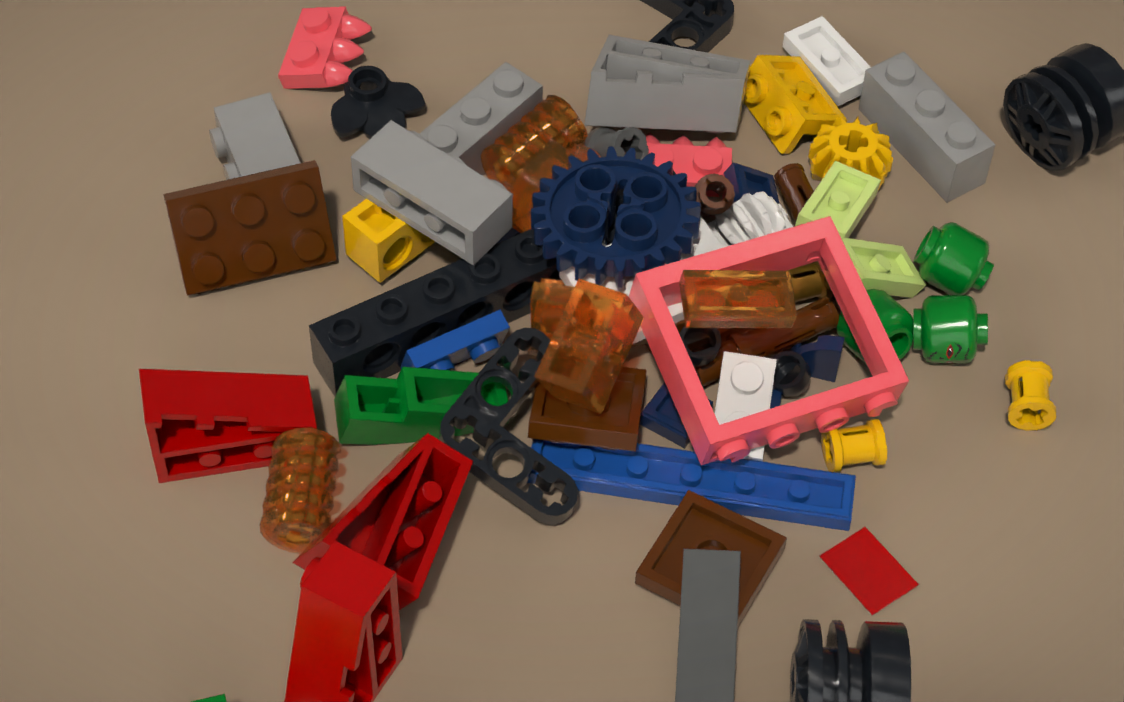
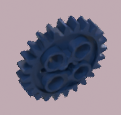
[531,146,701,288]

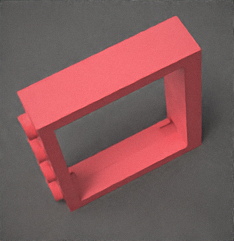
[628,216,909,466]

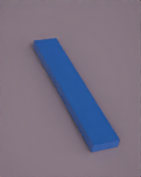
[527,439,856,531]

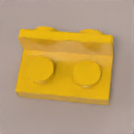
[744,55,848,154]

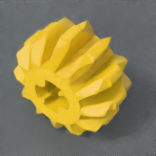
[808,116,893,191]

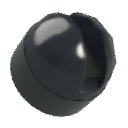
[680,320,722,367]
[772,351,811,397]

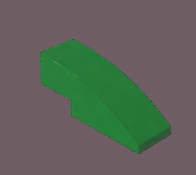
[334,367,511,445]

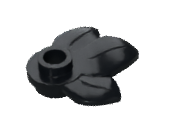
[331,66,426,139]

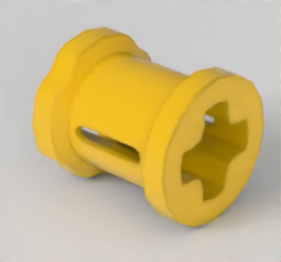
[1005,360,1056,431]
[821,419,887,473]

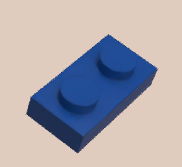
[401,309,510,371]

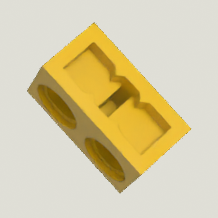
[342,199,435,283]

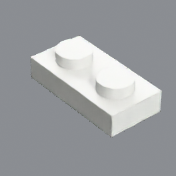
[782,16,871,106]
[714,351,777,462]

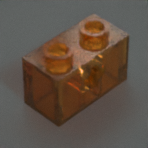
[534,279,644,414]

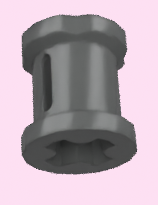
[584,127,649,161]

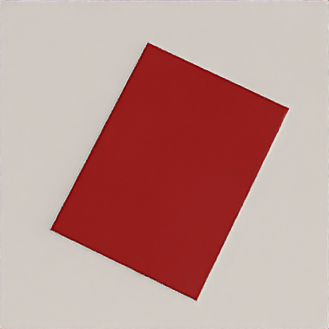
[819,527,919,616]

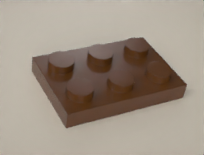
[163,160,337,295]

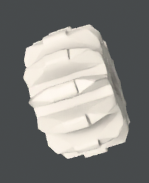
[707,191,793,247]

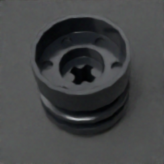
[1003,43,1124,171]
[790,619,911,702]

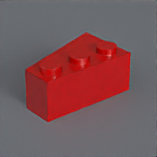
[139,369,321,483]
[292,433,473,610]
[284,540,403,702]

